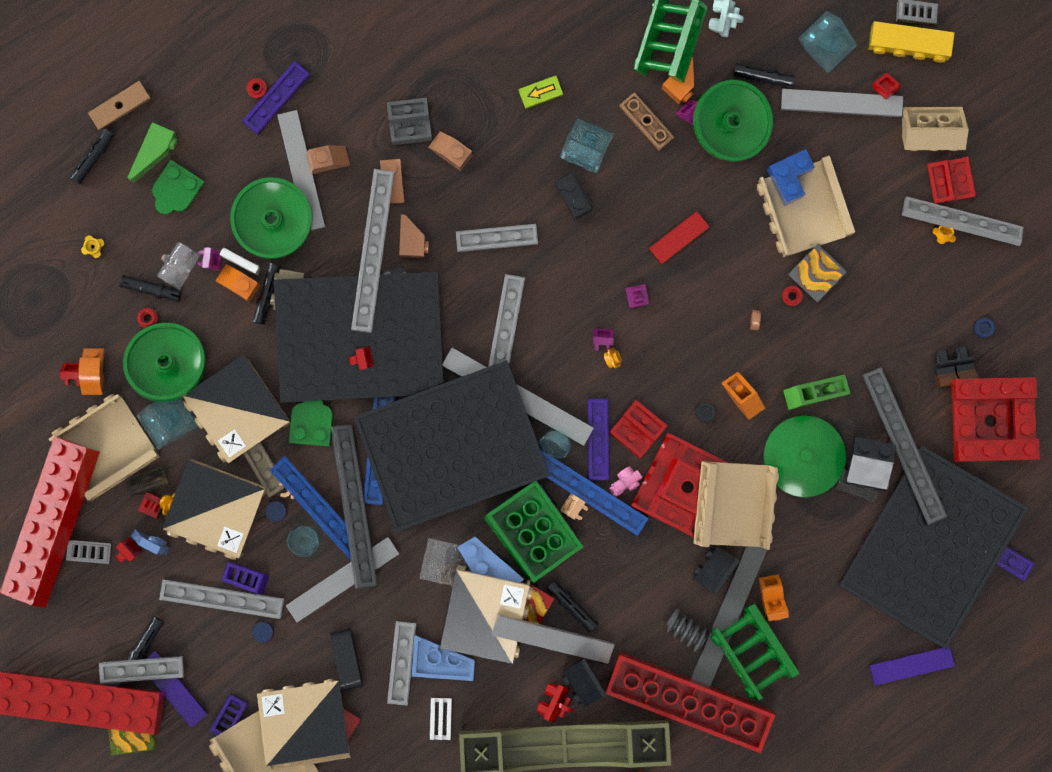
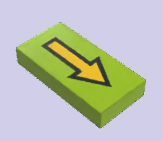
[518,76,563,109]

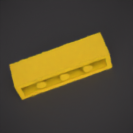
[868,21,954,63]

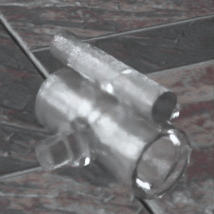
[157,242,200,290]

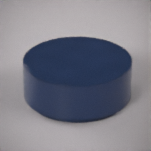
[974,318,995,338]
[266,501,287,522]
[252,622,274,643]

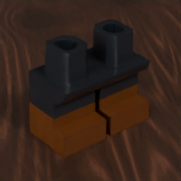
[934,346,978,388]

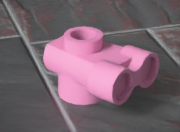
[609,466,642,497]

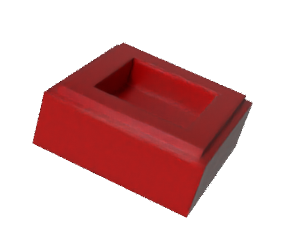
[872,72,901,100]

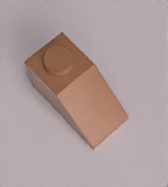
[428,131,472,171]
[306,145,350,174]
[380,159,405,204]
[399,215,429,259]

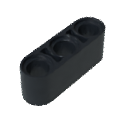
[330,628,363,691]

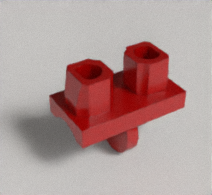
[537,684,574,723]

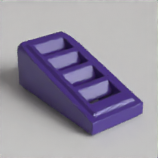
[221,561,269,594]
[210,694,248,736]

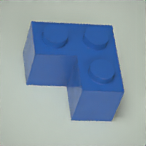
[767,149,815,206]

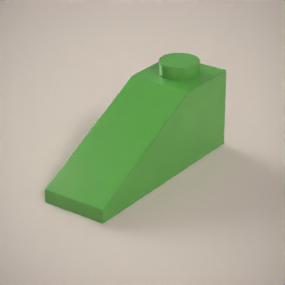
[127,122,178,183]
[783,374,850,410]

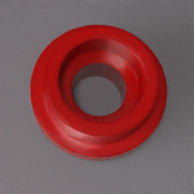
[247,78,267,99]
[782,286,803,306]
[137,308,158,328]

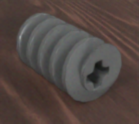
[664,608,710,652]

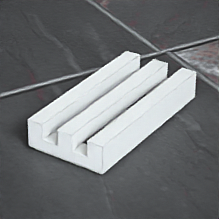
[220,248,261,276]
[430,698,452,740]

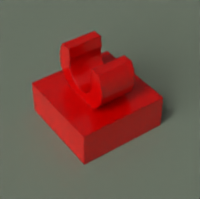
[349,346,374,370]
[60,363,80,386]
[138,492,162,519]
[115,537,143,563]

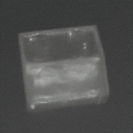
[419,538,466,586]

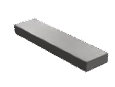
[456,224,538,252]
[387,621,416,706]
[99,656,184,684]

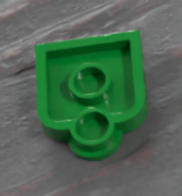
[152,160,205,214]
[289,400,333,447]

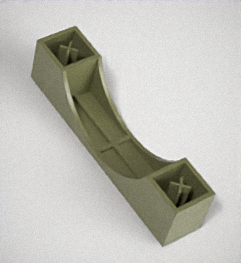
[459,720,671,772]

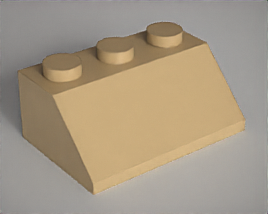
[902,107,969,151]

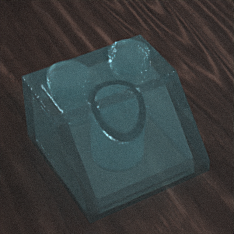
[798,11,857,73]
[560,118,614,173]
[137,398,198,450]

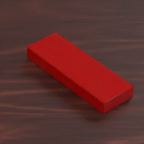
[649,211,709,265]

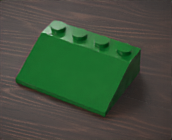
[484,481,583,584]

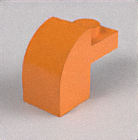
[79,348,105,395]
[759,574,789,621]

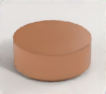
[750,310,761,330]

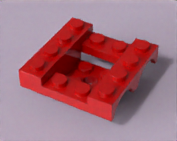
[951,377,1040,462]
[631,433,728,538]

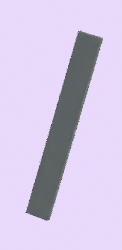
[862,367,947,525]
[331,424,377,589]
[691,546,767,686]

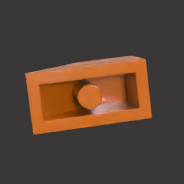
[661,57,694,104]
[215,264,261,302]
[722,372,765,420]

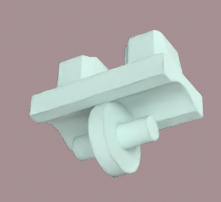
[709,0,744,37]

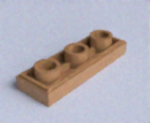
[88,81,151,131]
[619,92,674,151]

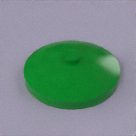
[693,80,773,162]
[230,177,312,259]
[123,323,206,402]
[763,416,846,497]

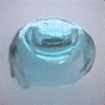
[539,430,571,460]
[286,526,320,557]

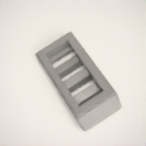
[896,0,938,25]
[66,540,112,564]

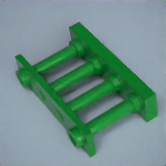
[634,0,708,83]
[710,603,799,701]

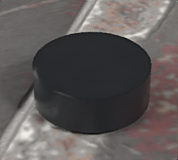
[695,402,716,423]

